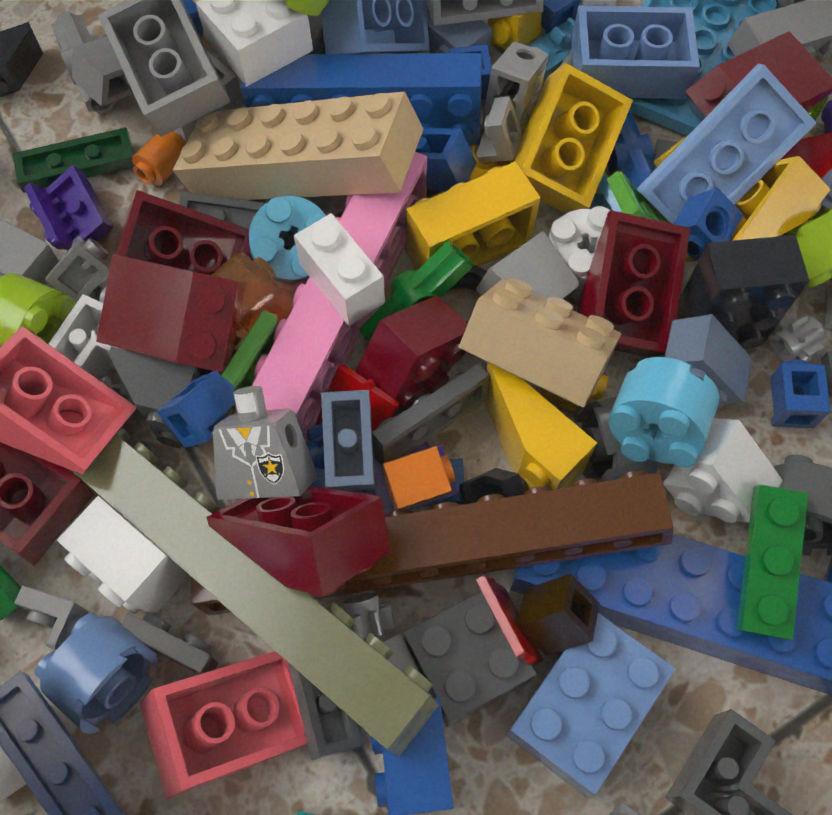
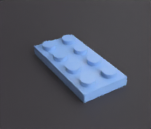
[637,63,816,224]

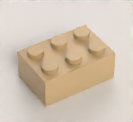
[459,278,622,408]

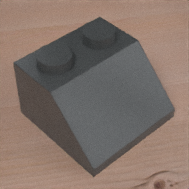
[108,346,201,448]

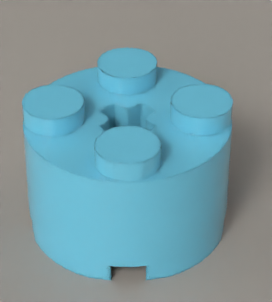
[249,196,326,283]
[608,357,720,467]

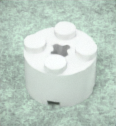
[548,206,610,303]

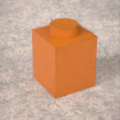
[381,446,455,511]

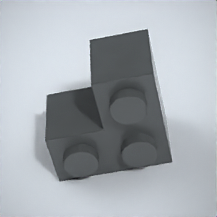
[665,709,792,815]

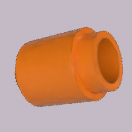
[132,131,186,186]

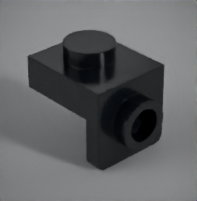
[459,468,529,504]

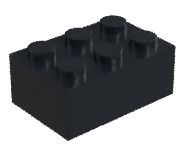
[677,235,810,349]

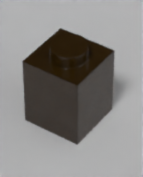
[516,573,600,656]

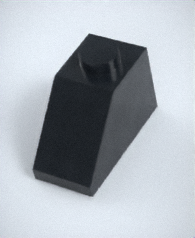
[0,22,43,97]

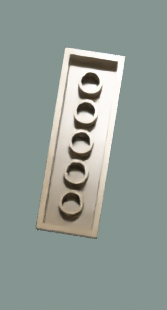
[172,91,423,200]

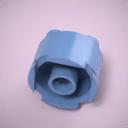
[35,613,158,734]

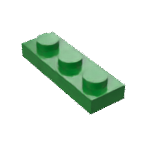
[737,484,808,640]

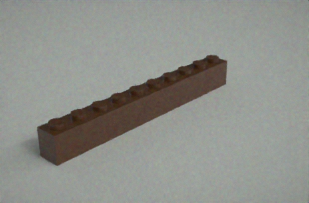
[191,471,674,616]

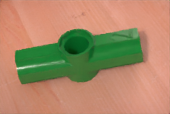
[359,239,473,342]

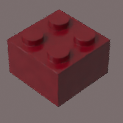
[355,295,468,410]

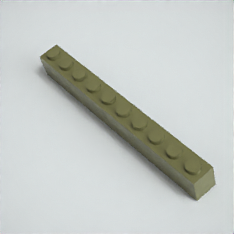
[71,427,439,757]

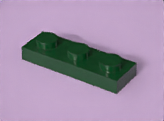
[12,127,134,193]

